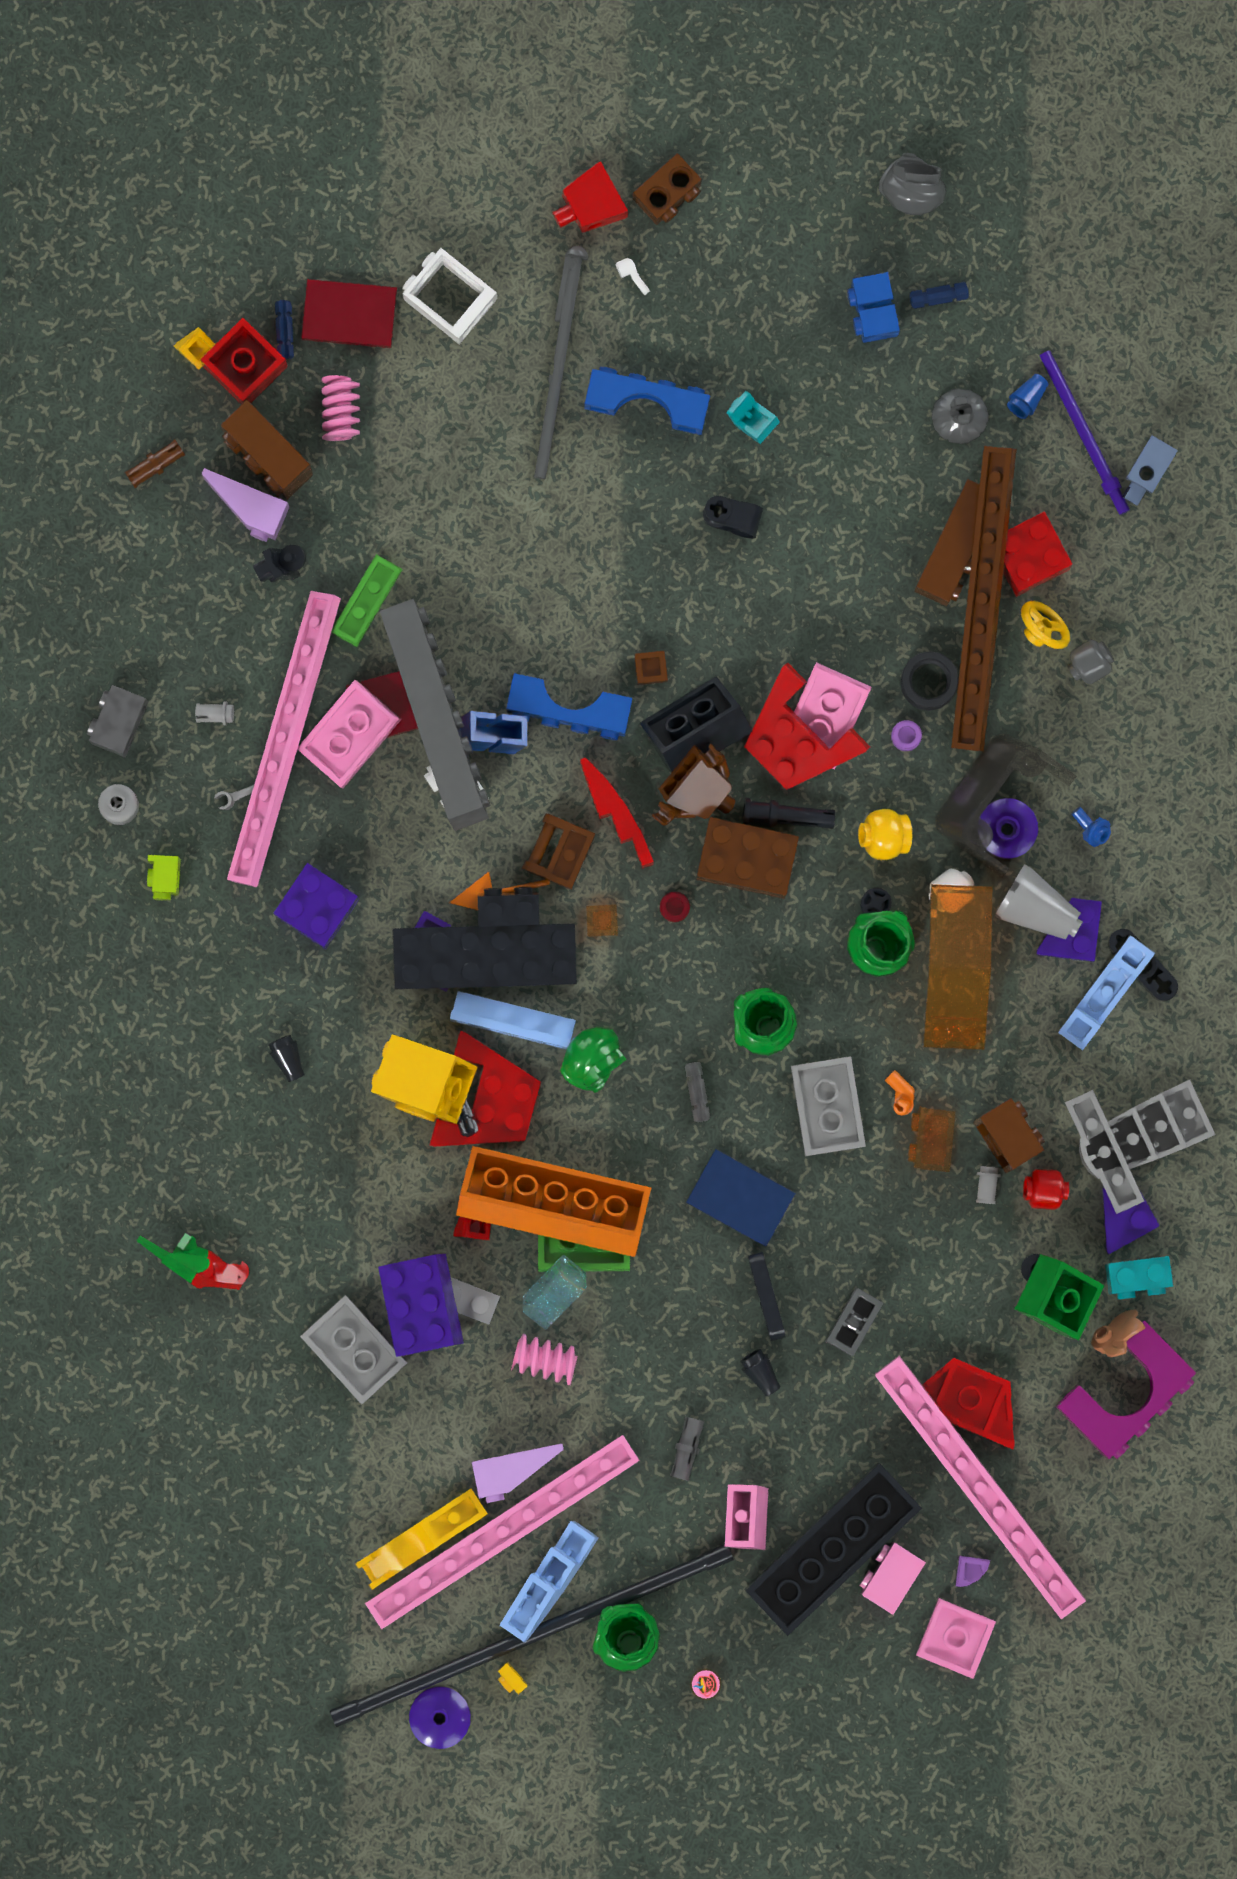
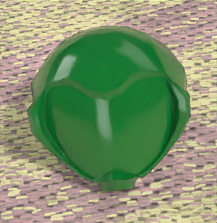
[847,910,915,977]
[734,987,797,1056]
[560,1027,626,1093]
[592,1604,660,1672]

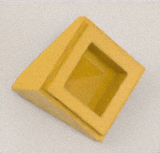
[174,327,215,370]

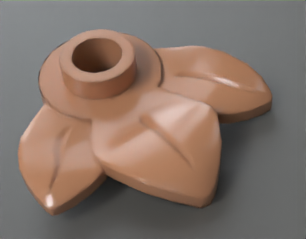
[1091,1310,1145,1357]

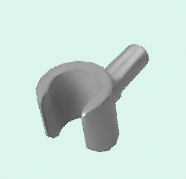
[214,785,254,810]

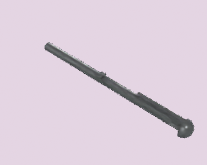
[534,246,588,479]

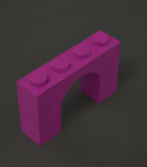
[1055,1320,1196,1459]

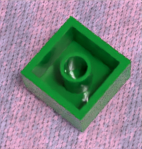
[1015,1254,1105,1341]

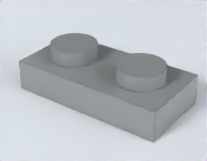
[451,1277,500,1325]

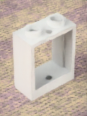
[403,248,497,345]

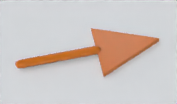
[450,872,550,910]

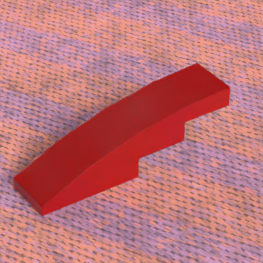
[580,757,654,869]

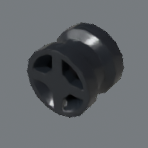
[860,888,892,913]

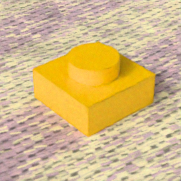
[498,1662,528,1694]

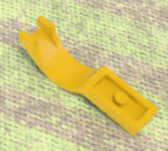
[355,1489,488,1590]

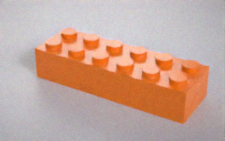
[456,1146,651,1257]

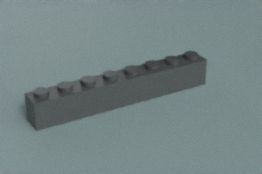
[380,598,491,831]

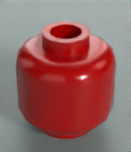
[1023,1169,1069,1210]

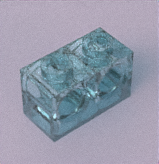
[523,1255,586,1330]

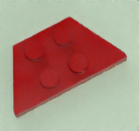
[922,1358,1015,1449]

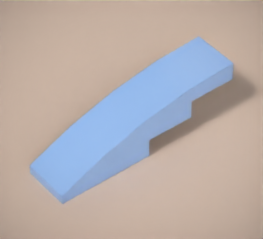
[500,1521,599,1642]

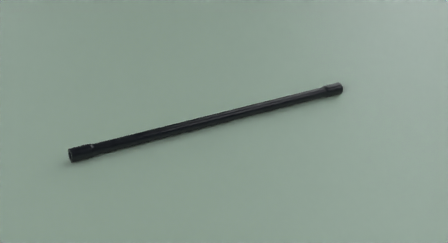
[330,1544,734,1727]

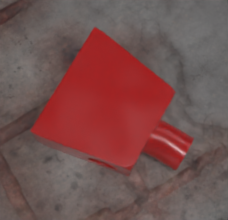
[552,161,628,233]

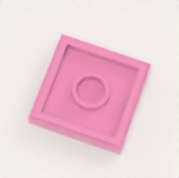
[916,1598,996,1679]

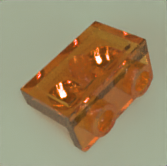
[908,1107,956,1172]

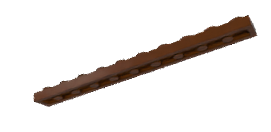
[951,446,1017,751]

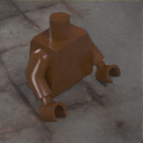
[652,744,735,826]

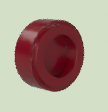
[660,892,690,923]

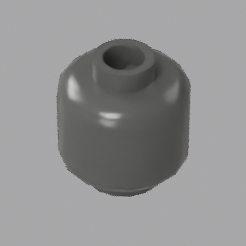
[1067,639,1114,684]

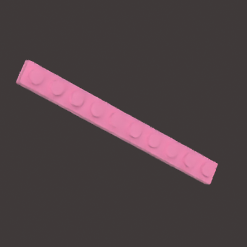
[227,591,341,887]
[875,1355,1086,1619]
[365,1435,639,1629]

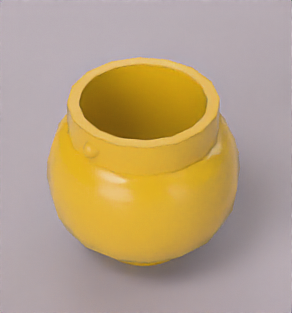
[858,809,912,860]

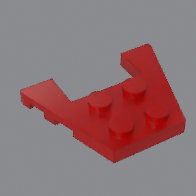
[744,663,870,790]
[430,1031,541,1147]

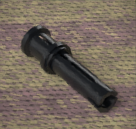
[742,797,835,829]

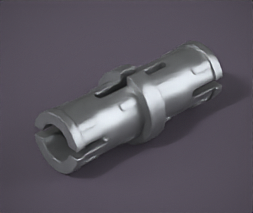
[670,1417,705,1481]

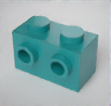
[1105,1256,1173,1300]

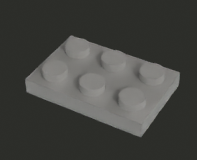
[791,1056,866,1157]
[300,1295,407,1404]

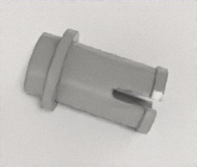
[195,701,234,726]
[976,1166,1001,1204]

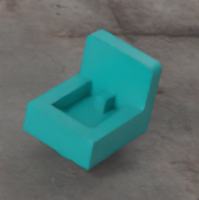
[727,391,780,444]

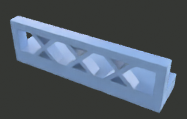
[450,991,576,1049]

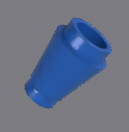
[1007,374,1049,419]

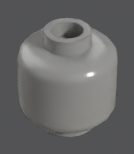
[98,784,139,825]

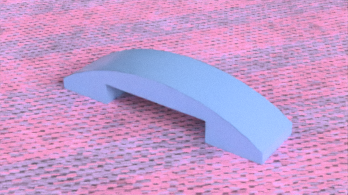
[1058,935,1155,1050]

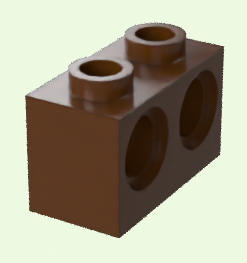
[633,153,702,225]

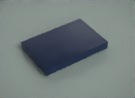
[686,1149,796,1247]

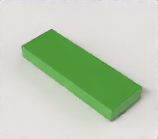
[331,554,403,647]

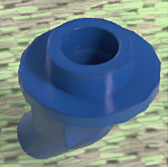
[1072,807,1111,847]

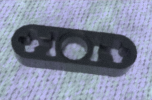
[1108,929,1178,1002]
[748,1252,786,1341]

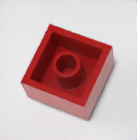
[200,318,288,405]
[1003,511,1073,597]

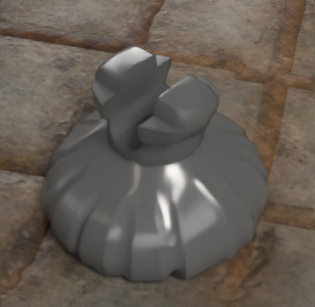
[932,388,989,444]

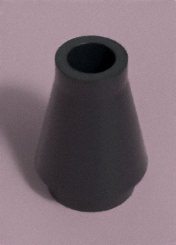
[268,1035,305,1082]
[740,1349,781,1396]

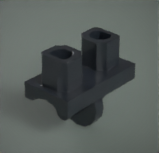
[253,545,306,582]

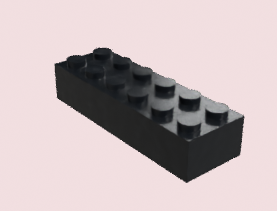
[744,1463,922,1636]

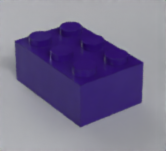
[378,1253,464,1357]

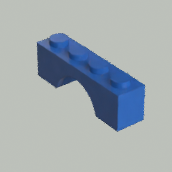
[585,367,710,435]
[506,673,632,740]

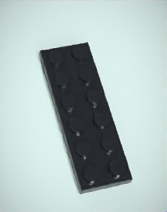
[392,923,577,990]

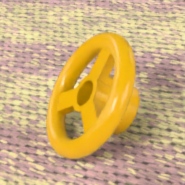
[1021,601,1070,649]

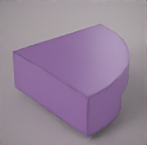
[955,1555,990,1587]

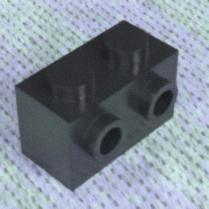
[478,887,540,927]

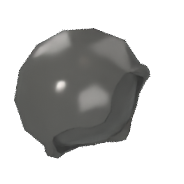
[879,153,947,215]

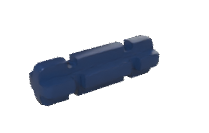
[909,282,969,309]
[275,300,294,360]

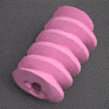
[322,375,360,441]
[511,1334,578,1385]

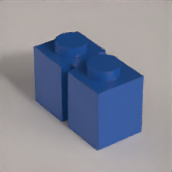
[847,272,900,343]
[460,711,527,754]

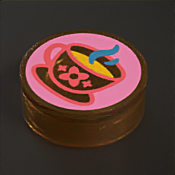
[690,1668,721,1700]

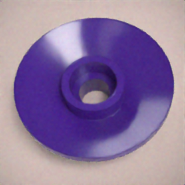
[977,798,1038,859]
[409,1687,471,1749]

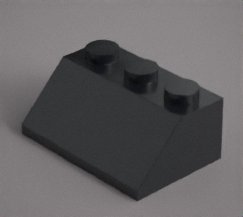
[640,676,753,773]

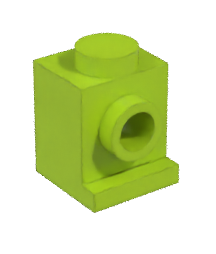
[147,855,181,900]

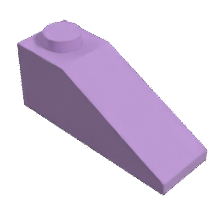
[202,468,289,542]
[472,1443,564,1503]

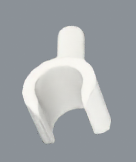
[616,258,650,295]

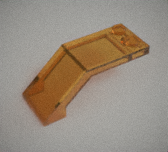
[923,884,993,1050]

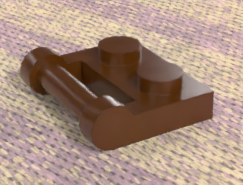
[521,813,595,890]

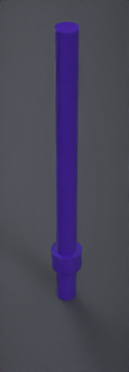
[1040,350,1130,515]

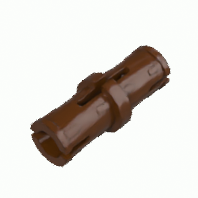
[125,439,185,488]

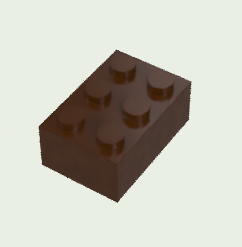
[221,400,313,500]
[696,817,799,899]
[973,1098,1045,1174]

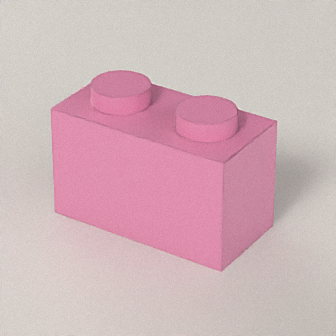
[725,1484,768,1550]
[859,1542,926,1615]

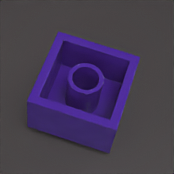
[273,863,359,950]

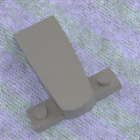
[1065,1080,1216,1214]

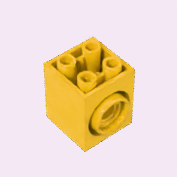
[371,1034,477,1124]

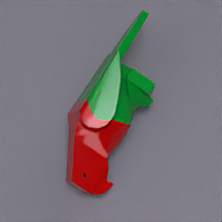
[137,1233,249,1290]

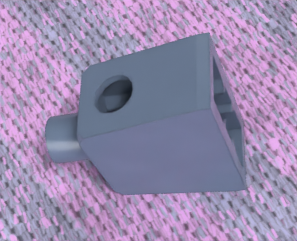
[1122,435,1178,506]

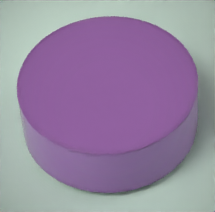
[891,720,922,751]

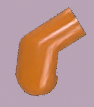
[885,1070,915,1116]

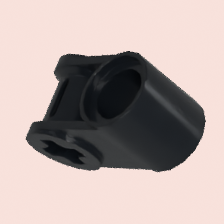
[703,496,763,539]

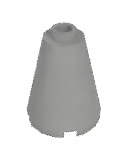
[995,864,1083,940]

